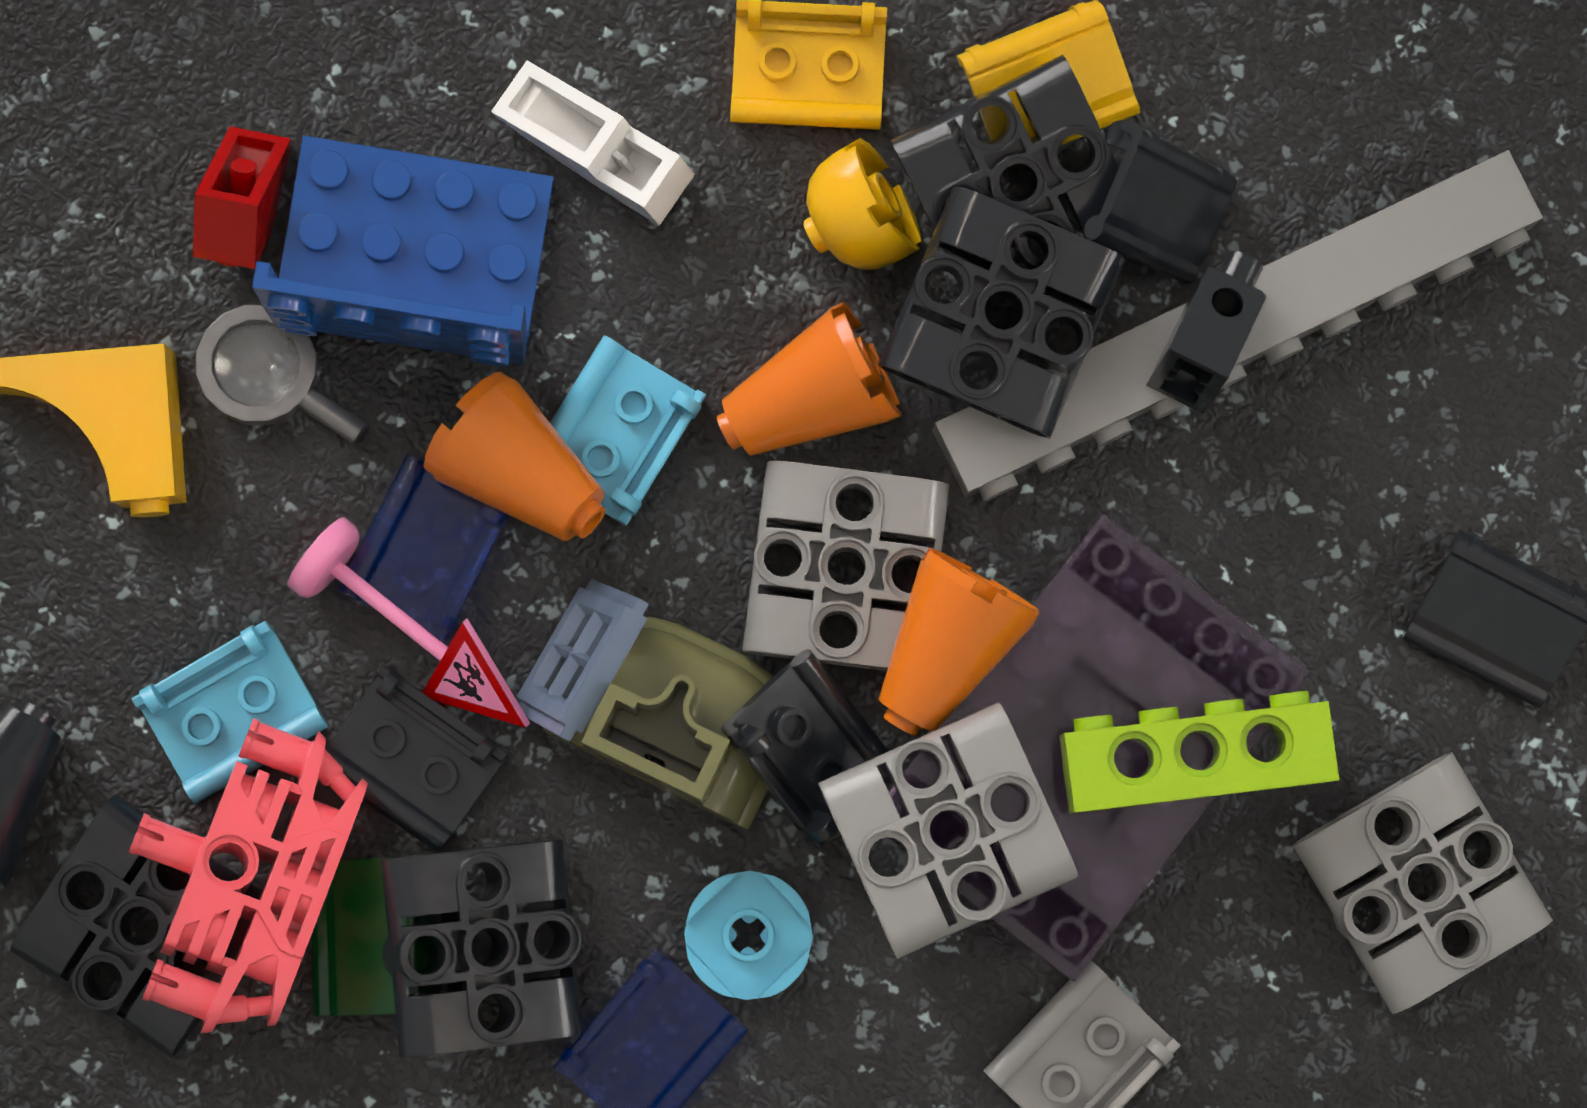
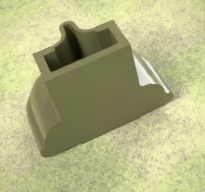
[541,616,773,831]

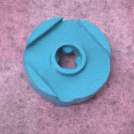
[684,871,813,1000]

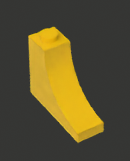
[0,343,187,517]

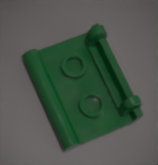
[311,857,441,1016]

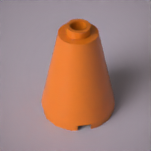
[717,301,901,456]
[424,372,606,541]
[878,548,1040,736]

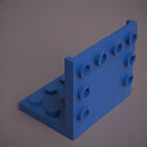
[252,135,554,367]

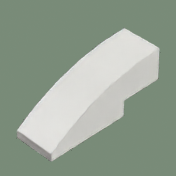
[491,61,695,226]

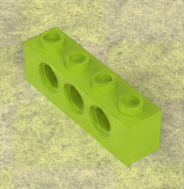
[1059,691,1339,814]

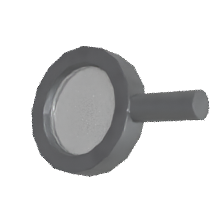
[196,305,368,444]

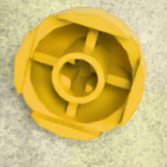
[803,138,922,270]

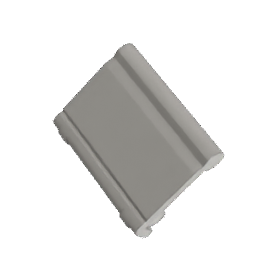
[983,959,1181,1108]

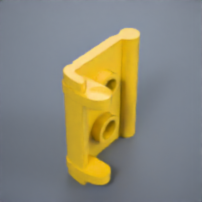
[730,0,887,130]
[956,0,1140,166]

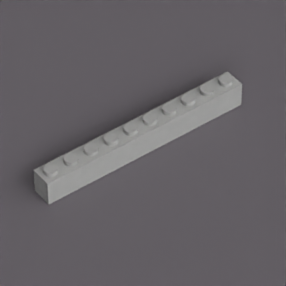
[933,150,1543,501]

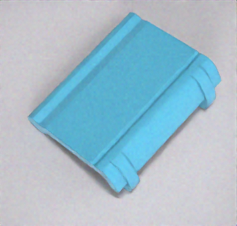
[550,335,706,526]
[131,621,329,805]

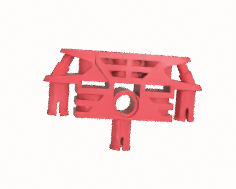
[128,718,368,1033]

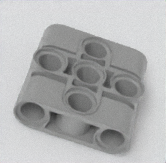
[742,461,950,672]
[818,702,1078,959]
[1292,752,1553,1014]

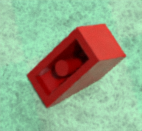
[193,126,291,269]

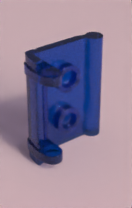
[338,455,510,643]
[553,949,749,1108]

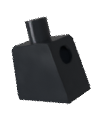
[1146,251,1267,414]

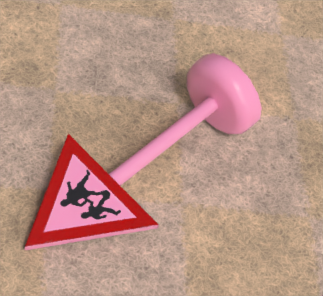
[287,517,530,728]

